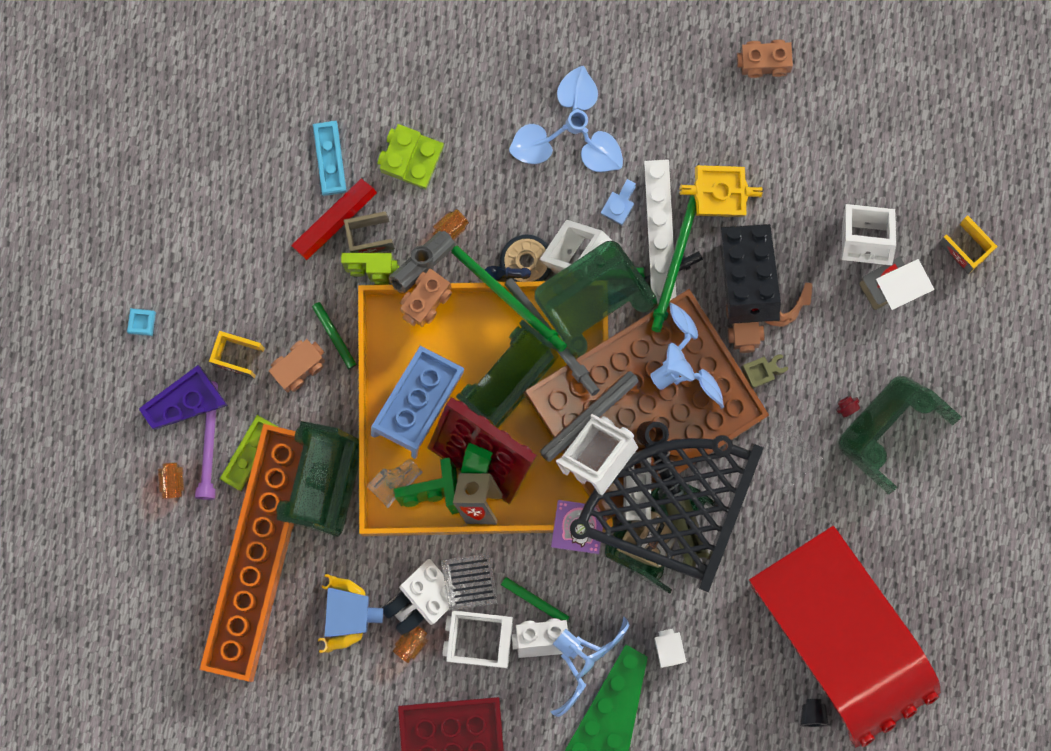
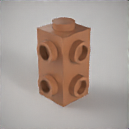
[737,40,793,78]
[400,269,452,327]
[726,304,764,353]
[269,339,325,393]

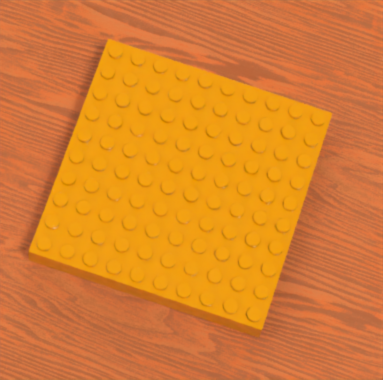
[358,280,613,536]

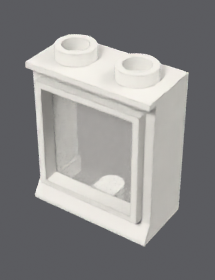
[556,414,638,495]

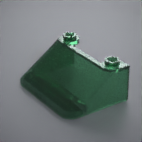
[535,241,658,359]
[276,421,359,537]

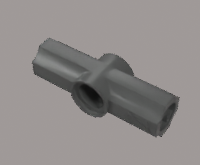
[389,231,455,293]

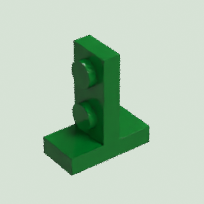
[394,457,459,515]

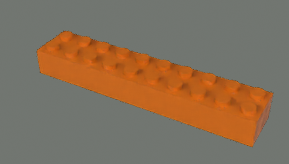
[199,424,316,682]

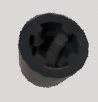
[800,699,829,727]

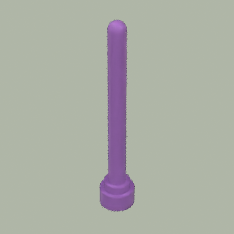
[195,381,218,500]

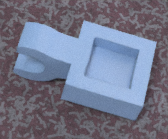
[601,179,636,226]

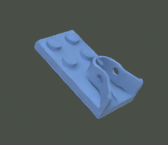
[371,346,464,459]

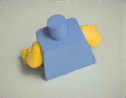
[318,574,383,653]

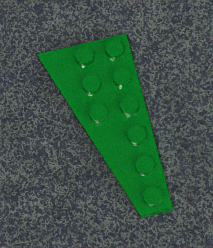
[565,644,648,751]

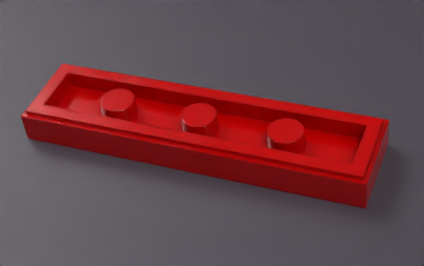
[291,178,377,261]

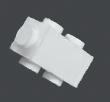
[511,619,568,658]

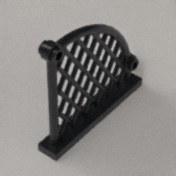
[570,435,764,592]

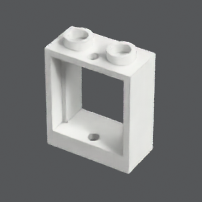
[842,204,896,265]
[539,220,617,285]
[443,611,514,669]

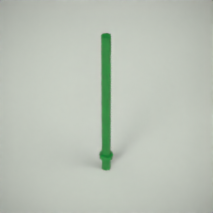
[651,195,696,332]
[451,246,567,352]

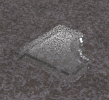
[367,459,423,508]

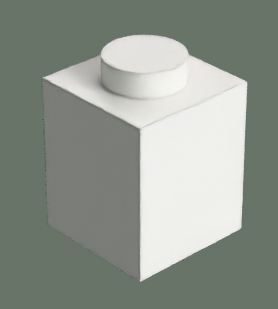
[654,629,686,668]

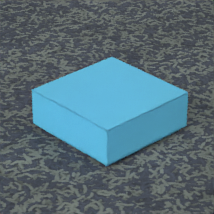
[127,308,156,336]

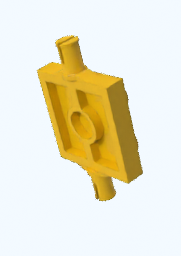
[679,165,763,217]

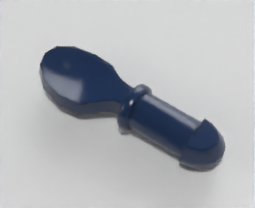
[484,266,531,281]

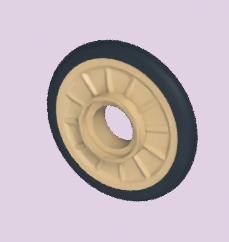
[500,234,552,282]

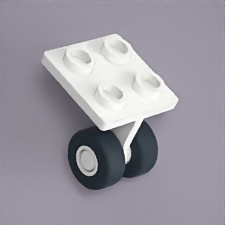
[382,559,460,636]

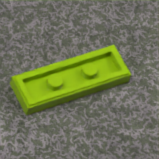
[220,415,278,492]

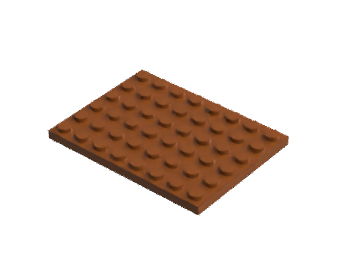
[524,289,769,521]

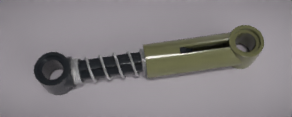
[636,421,709,568]

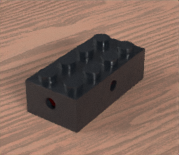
[720,224,781,324]

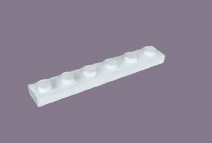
[644,160,676,306]

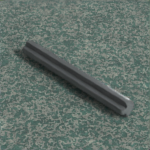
[540,371,638,462]

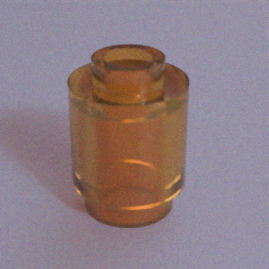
[432,209,469,241]
[158,463,184,499]
[393,626,429,663]

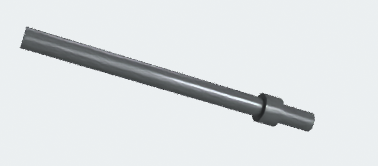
[505,278,600,396]

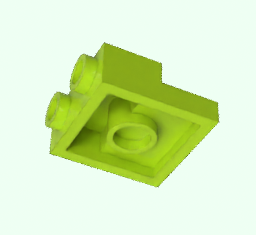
[377,124,444,189]
[341,253,400,285]

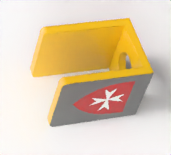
[939,215,998,275]
[209,331,265,379]

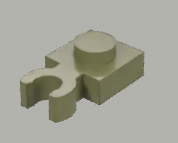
[740,354,788,389]

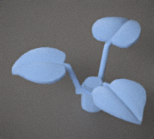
[509,66,623,172]
[651,303,724,409]
[550,617,629,717]

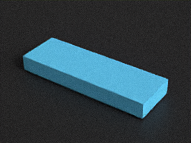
[313,121,347,196]

